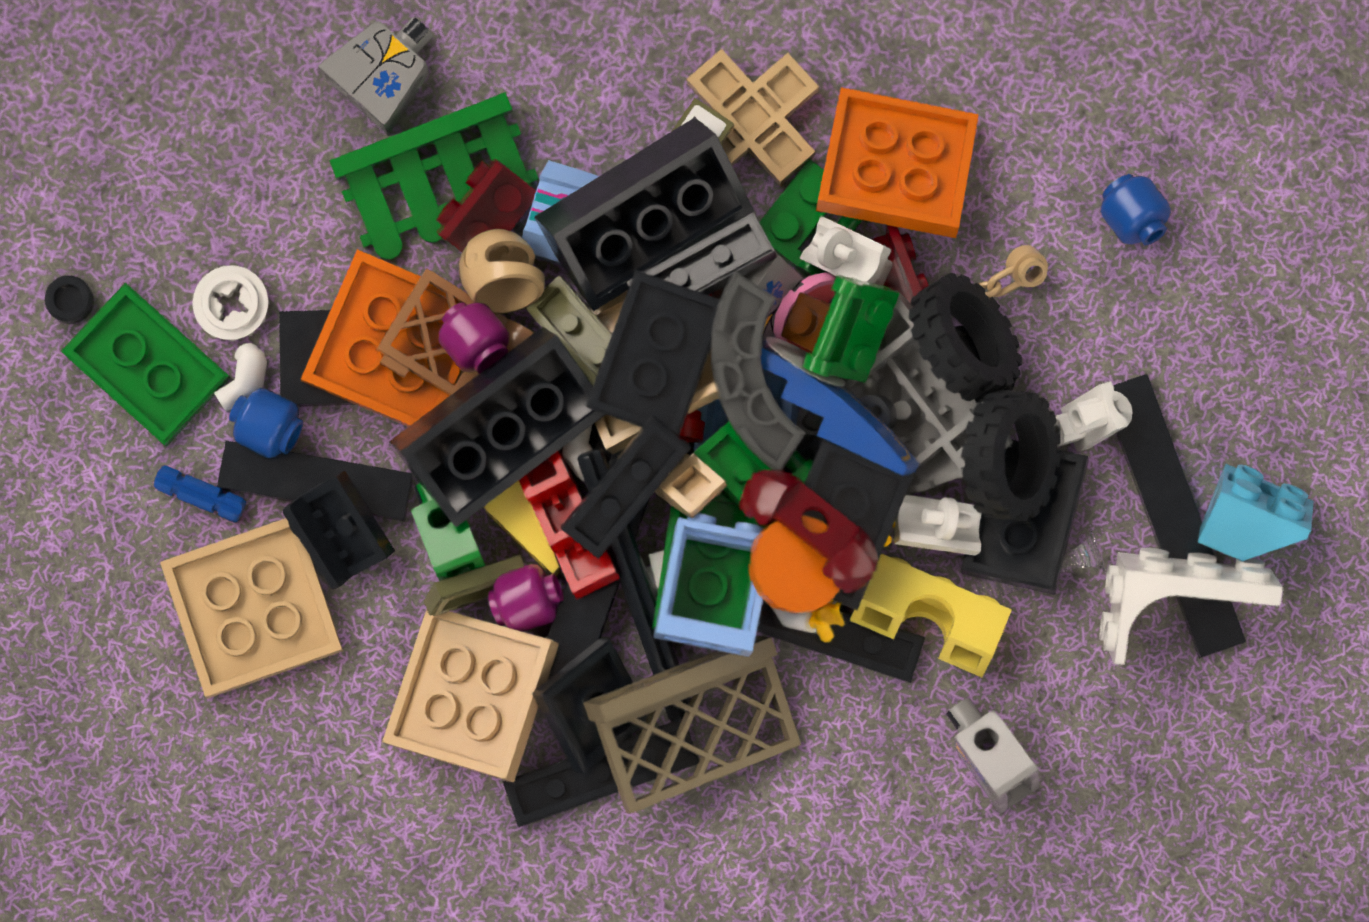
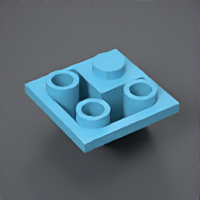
[1198,464,1314,561]

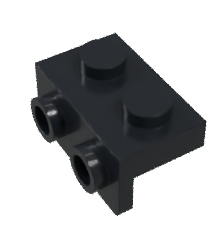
[283,470,395,590]

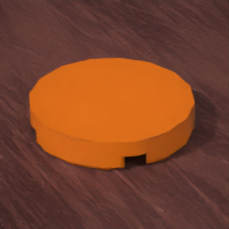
[749,515,840,613]

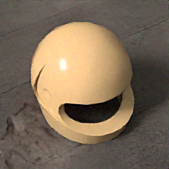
[459,229,545,314]

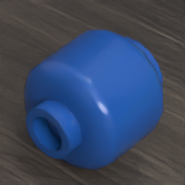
[1100,174,1171,245]
[229,388,304,458]

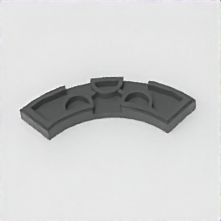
[711,272,805,471]

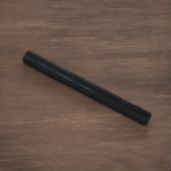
[578,449,691,722]

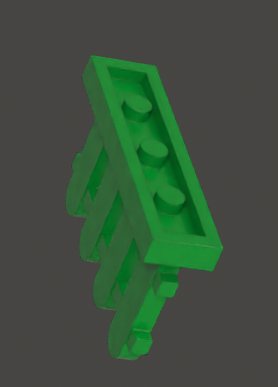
[329,92,539,260]

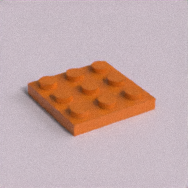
[816,87,979,239]
[301,249,461,427]

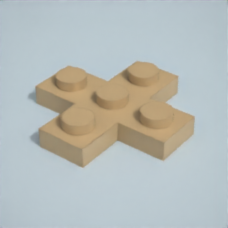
[686,49,819,186]

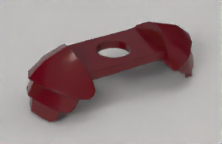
[739,469,878,593]

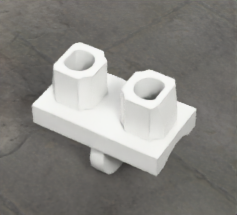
[800,216,892,286]
[1054,381,1133,452]
[893,495,982,556]

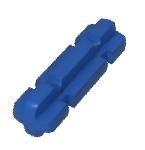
[154,465,246,522]

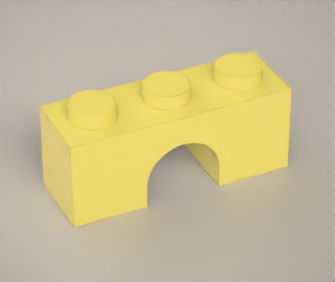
[850,553,1012,677]

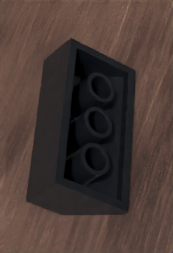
[534,117,754,311]
[389,327,606,527]

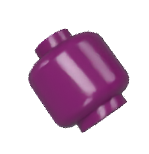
[438,302,510,374]
[488,564,563,632]

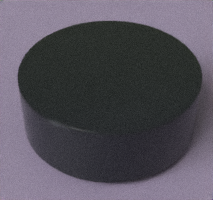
[45,275,94,324]

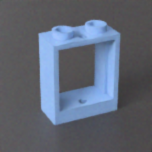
[653,513,764,657]

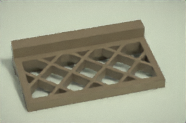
[583,636,801,814]

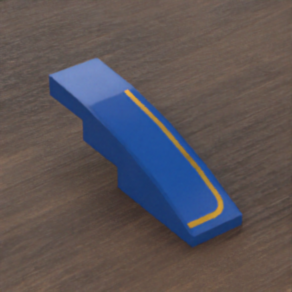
[761,340,919,476]

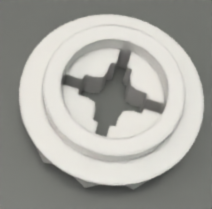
[193,265,269,342]

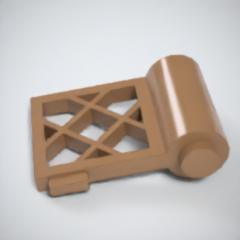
[376,268,534,395]

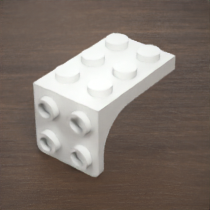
[1099,548,1283,665]

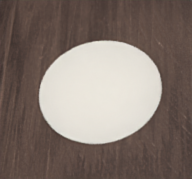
[766,337,845,387]

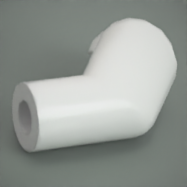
[214,343,267,413]

